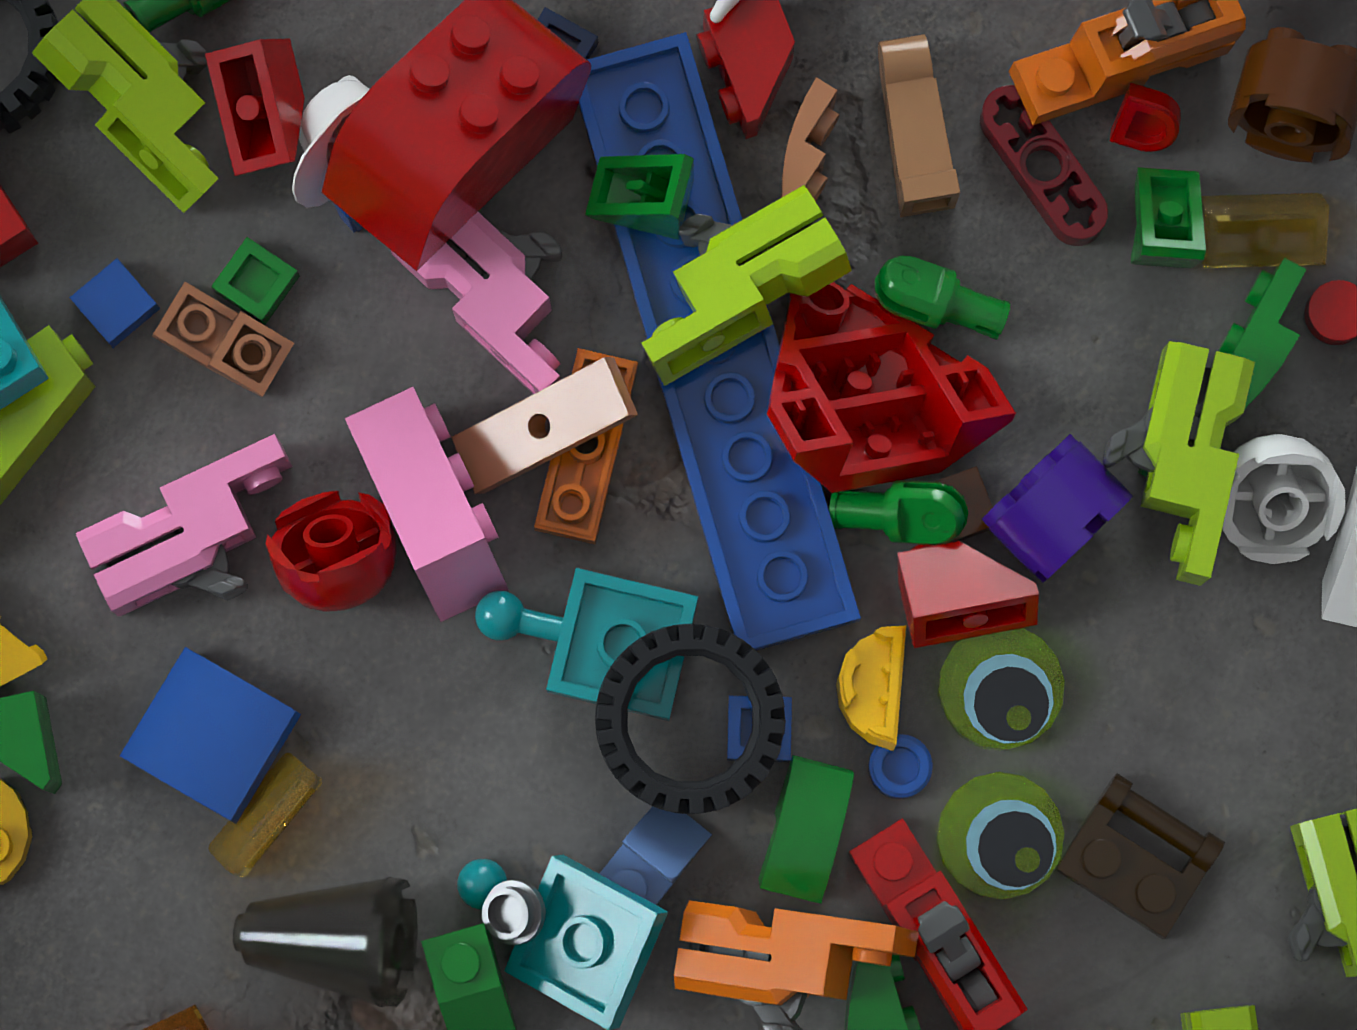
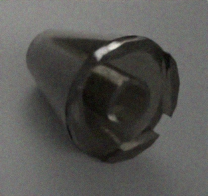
[233,877,418,1007]

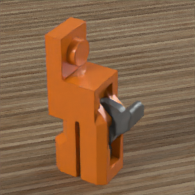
[1009,0,1246,125]
[674,900,918,1030]

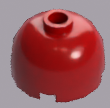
[265,491,397,612]

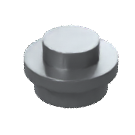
[482,880,546,945]

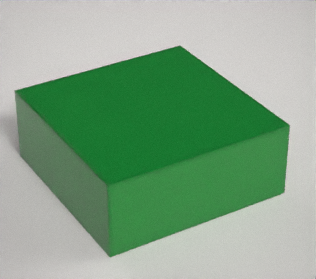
[211,237,300,325]

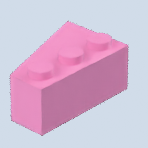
[345,387,509,622]

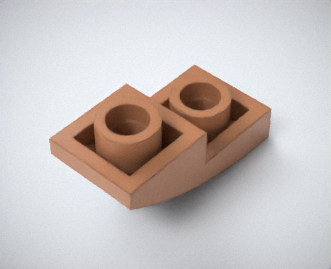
[780,77,840,202]
[152,282,294,397]

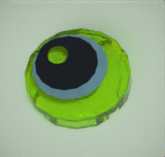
[938,628,1065,751]
[936,772,1065,900]

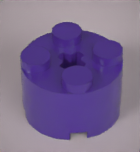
[981,434,1133,584]

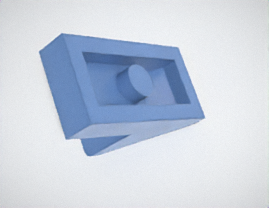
[599,806,712,905]

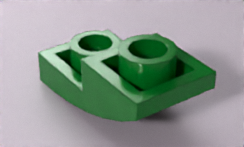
[758,755,854,904]

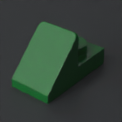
[1131,167,1206,268]

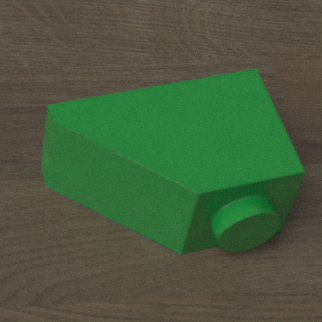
[421,923,517,1030]

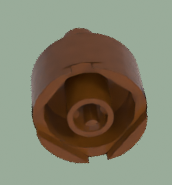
[1228,27,1357,163]

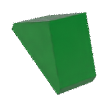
[585,154,694,240]
[0,691,62,794]

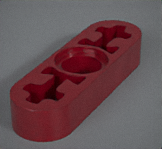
[980,85,1108,246]

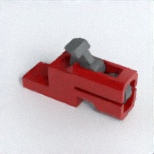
[848,818,1028,1030]

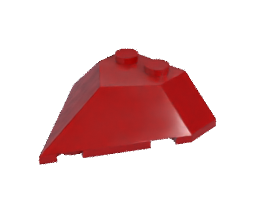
[767,282,1016,493]

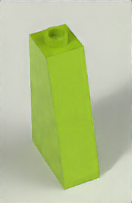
[0,325,96,505]

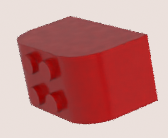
[321,0,591,271]

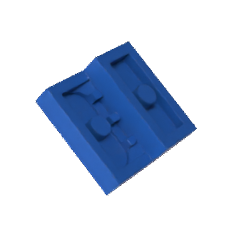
[120,647,301,824]

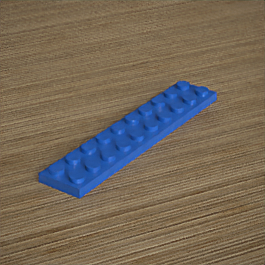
[578,32,861,651]

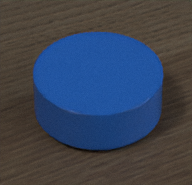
[868,734,933,799]

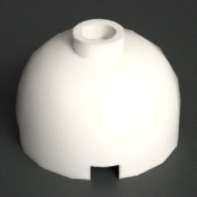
[1222,434,1345,564]

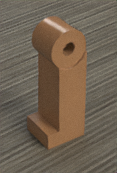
[878,34,960,217]

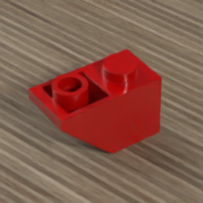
[696,0,795,139]

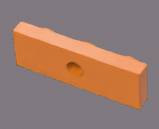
[534,348,639,544]

